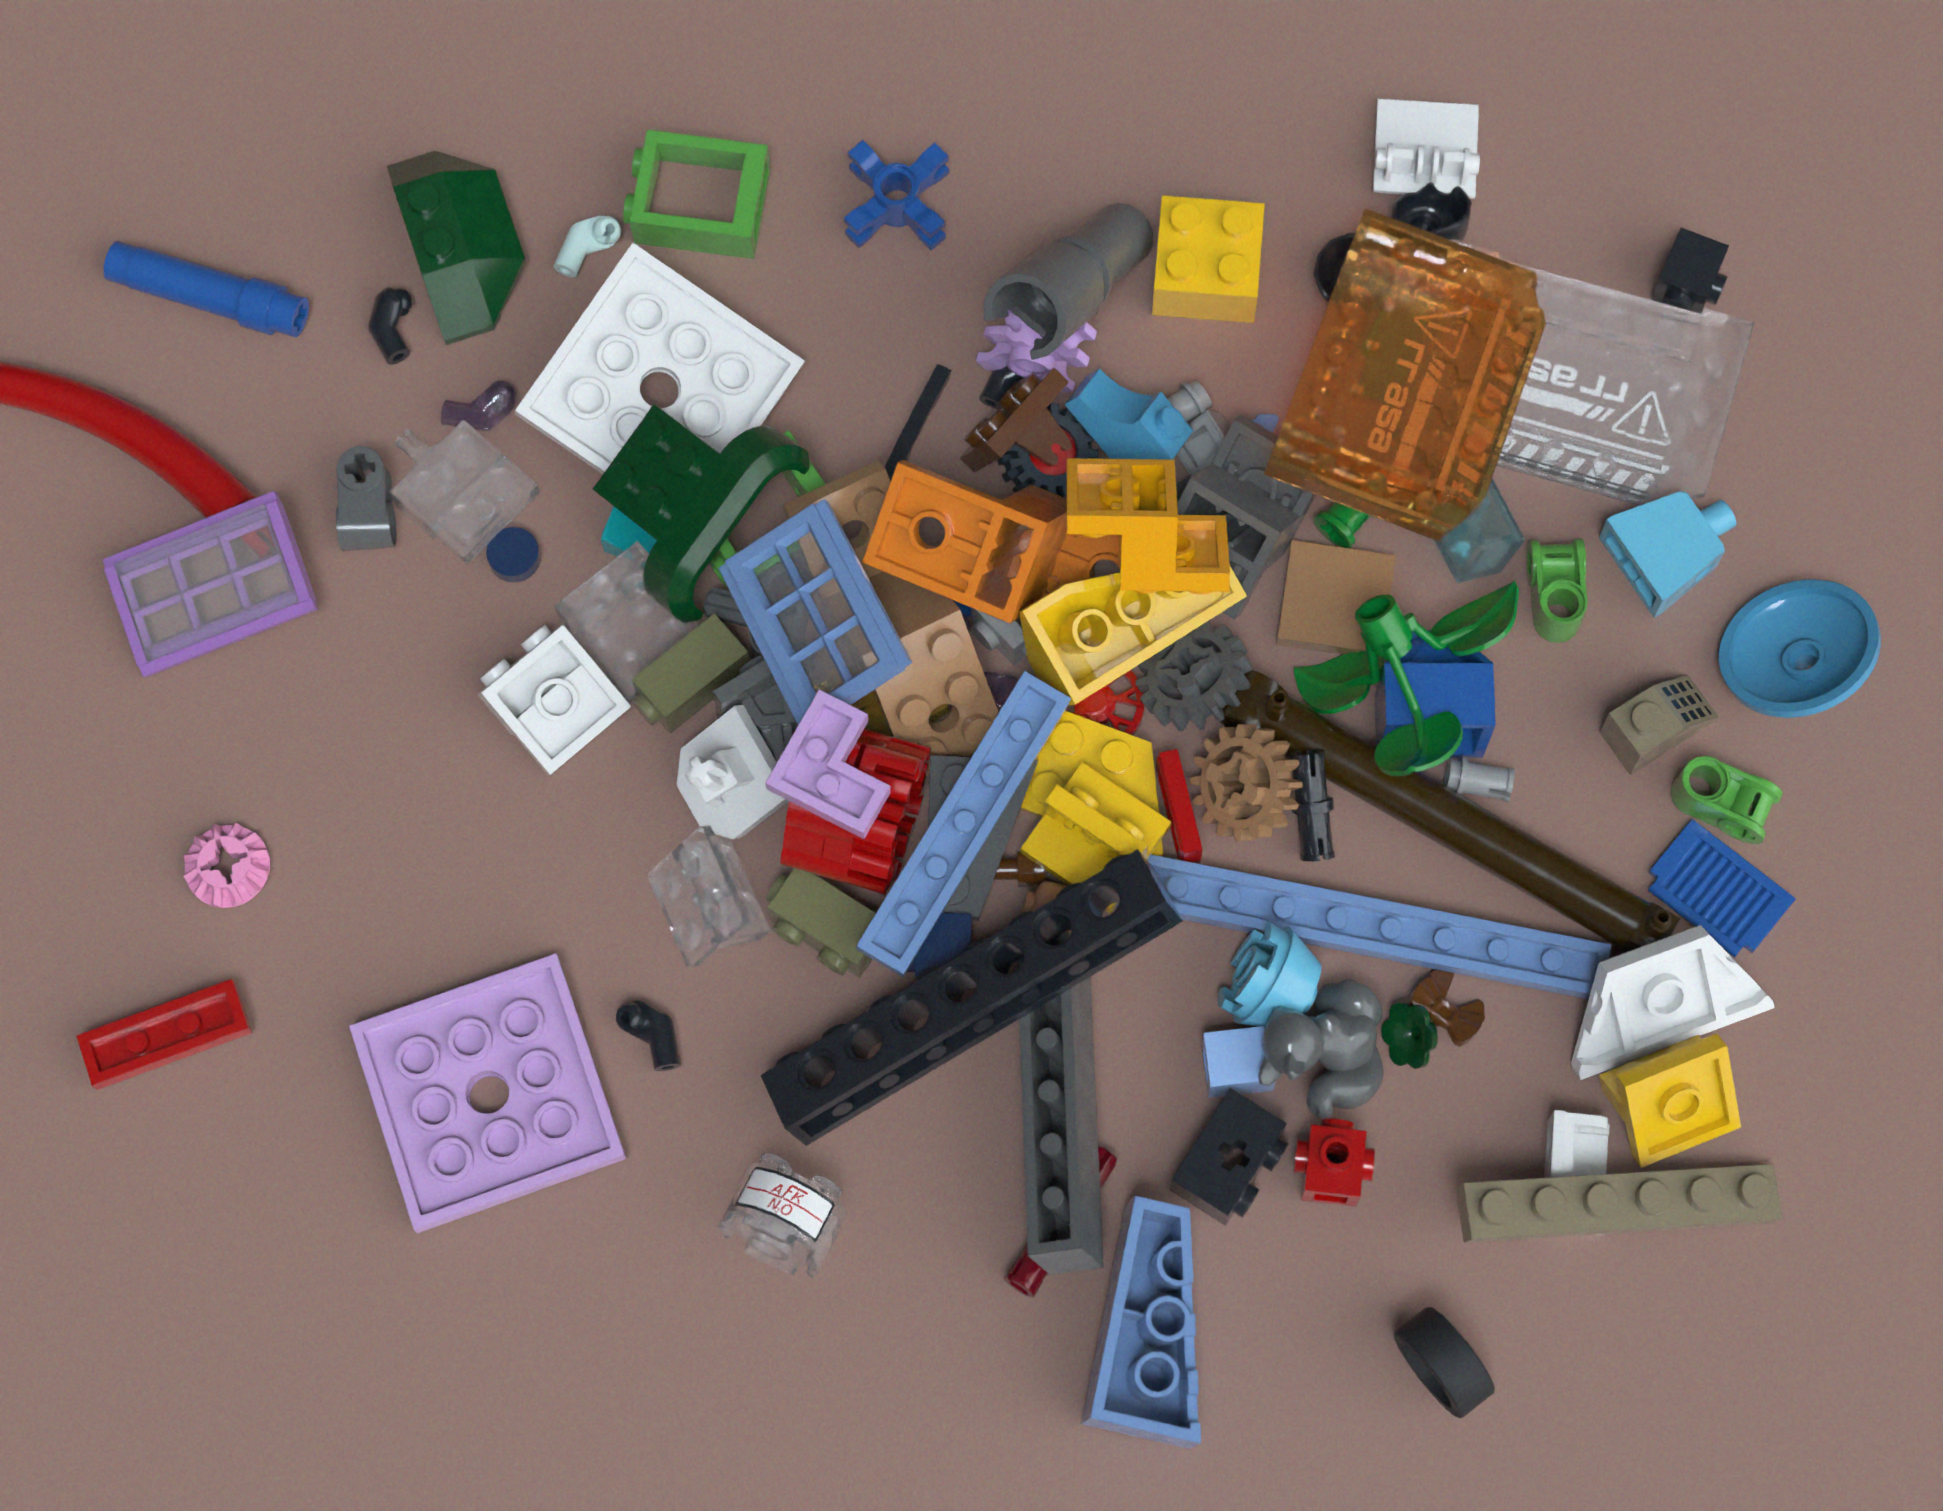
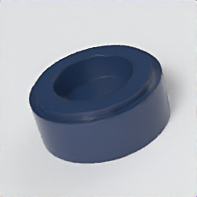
[486,527,541,582]

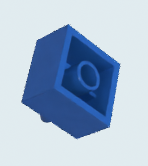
[1375,630,1496,758]

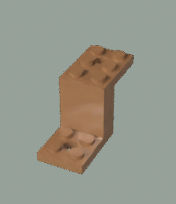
[782,460,999,776]

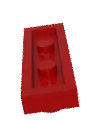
[76,979,252,1090]

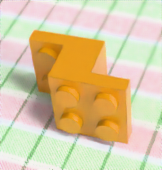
[1066,458,1230,595]

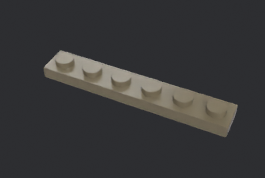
[1456,1164,1783,1243]

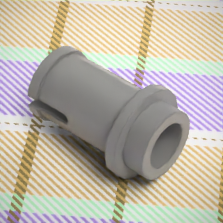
[1167,380,1212,422]
[1444,755,1515,802]

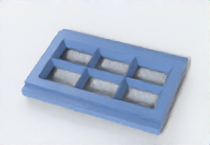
[718,499,913,725]

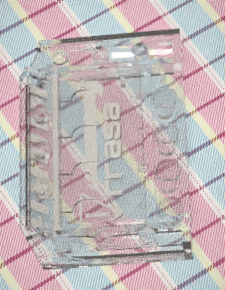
[1401,239,1754,506]

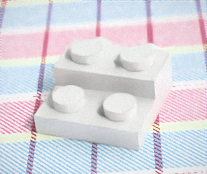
[477,625,631,775]

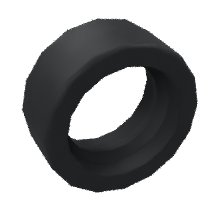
[1394,1307,1495,1418]

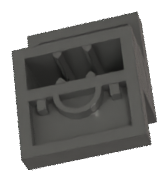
[1177,414,1330,620]

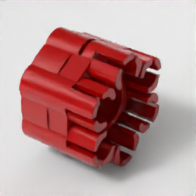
[780,729,931,894]

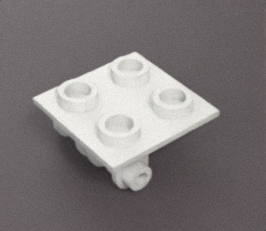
[1373,99,1480,199]

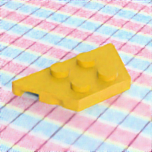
[1020,711,1164,857]

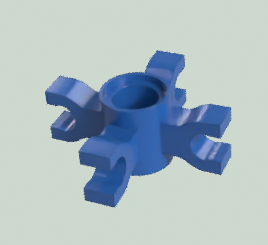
[844,140,949,251]

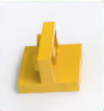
[1020,762,1171,913]
[1599,1033,1741,1168]

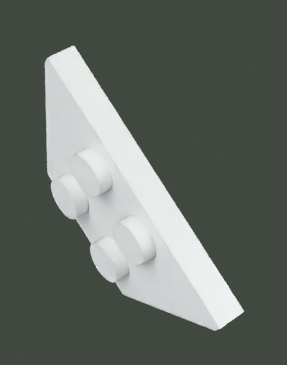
[1571,925,1774,1080]

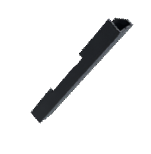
[885,364,951,482]

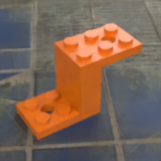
[862,460,1119,624]

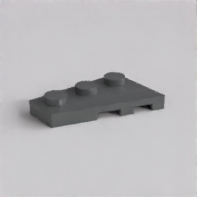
[928,756,1038,921]

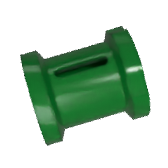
[1314,480,1383,548]

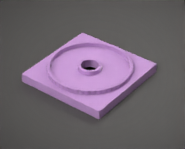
[349,953,627,1233]

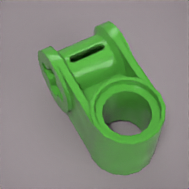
[1526,538,1588,643]
[1671,756,1783,844]

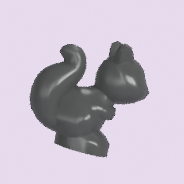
[1258,979,1384,1119]

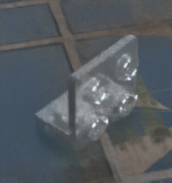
[554,541,699,701]

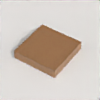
[1276,540,1396,655]

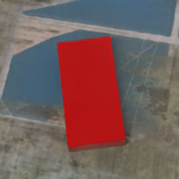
[1156,749,1203,864]

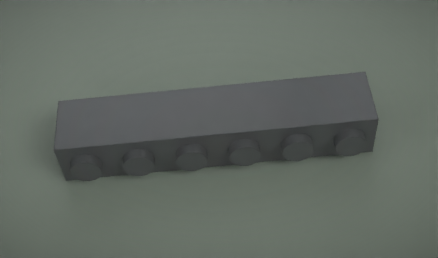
[1017,931,1104,1275]

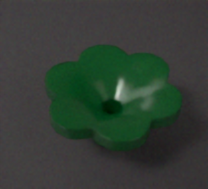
[1381,1002,1438,1069]

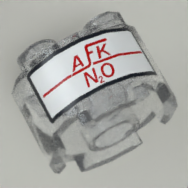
[718,1153,848,1277]

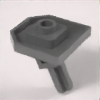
[713,642,815,762]

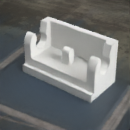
[1544,1110,1610,1236]

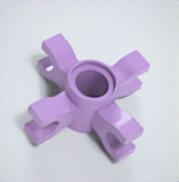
[976,310,1097,393]

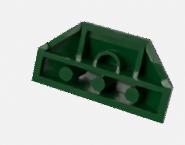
[387,151,526,345]

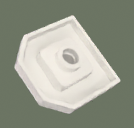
[676,705,789,839]

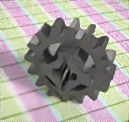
[1136,620,1253,731]

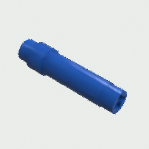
[103,241,309,337]

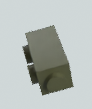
[632,613,750,733]
[766,868,876,978]

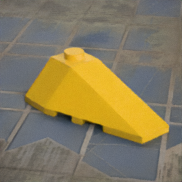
[1019,566,1247,705]

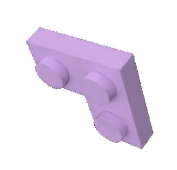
[765,690,891,839]

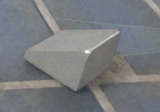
[1177,410,1231,477]

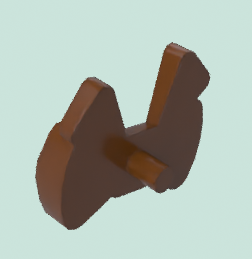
[1408,970,1485,1046]

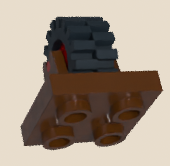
[959,368,1098,497]

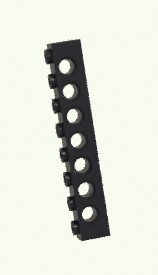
[760,849,1183,1146]

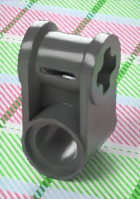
[336,446,397,551]

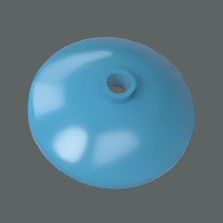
[1719,579,1881,718]

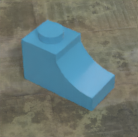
[1064,368,1193,460]

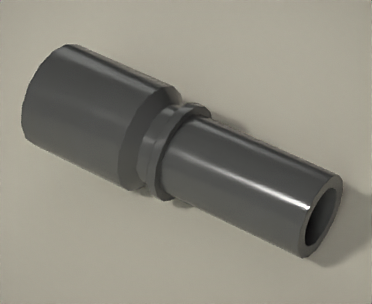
[983,203,1153,360]

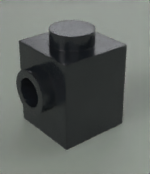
[1651,227,1729,319]

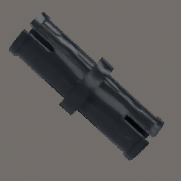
[1290,749,1335,862]

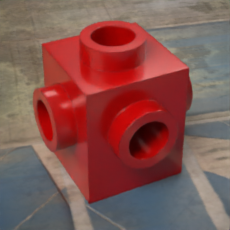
[1293,1119,1375,1207]

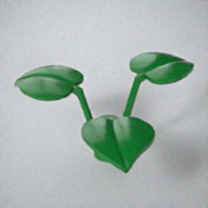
[1294,580,1519,776]

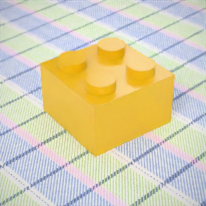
[1152,195,1265,323]

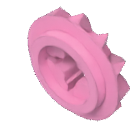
[183,823,270,908]

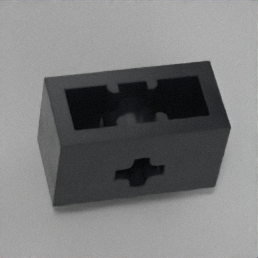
[1170,1088,1289,1226]

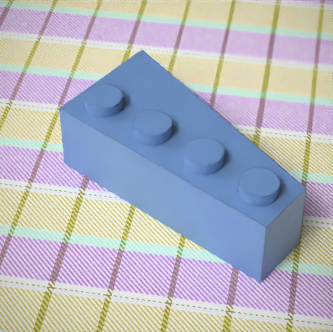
[1081,1196,1201,1449]

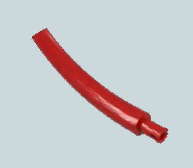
[0,362,277,559]

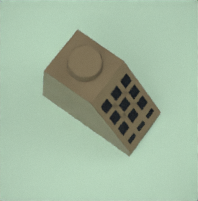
[1599,675,1719,775]

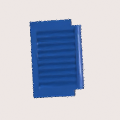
[1648,819,1796,958]

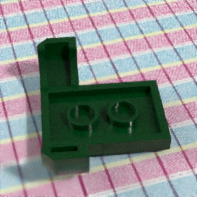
[593,404,809,624]

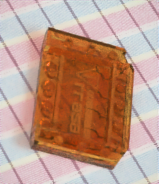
[1264,208,1546,542]

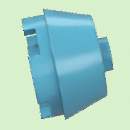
[1217,921,1321,1027]

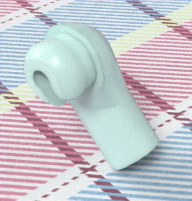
[553,216,621,277]

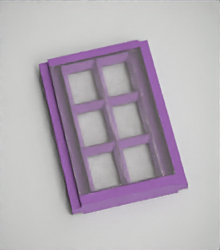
[102,491,318,678]

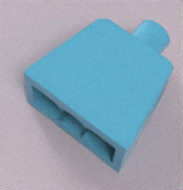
[1599,491,1736,618]

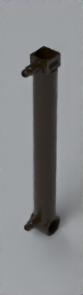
[1219,670,1681,953]

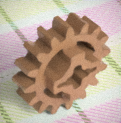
[1190,724,1302,841]

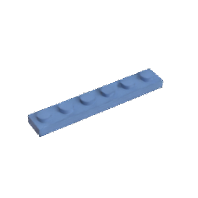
[856,671,1071,977]

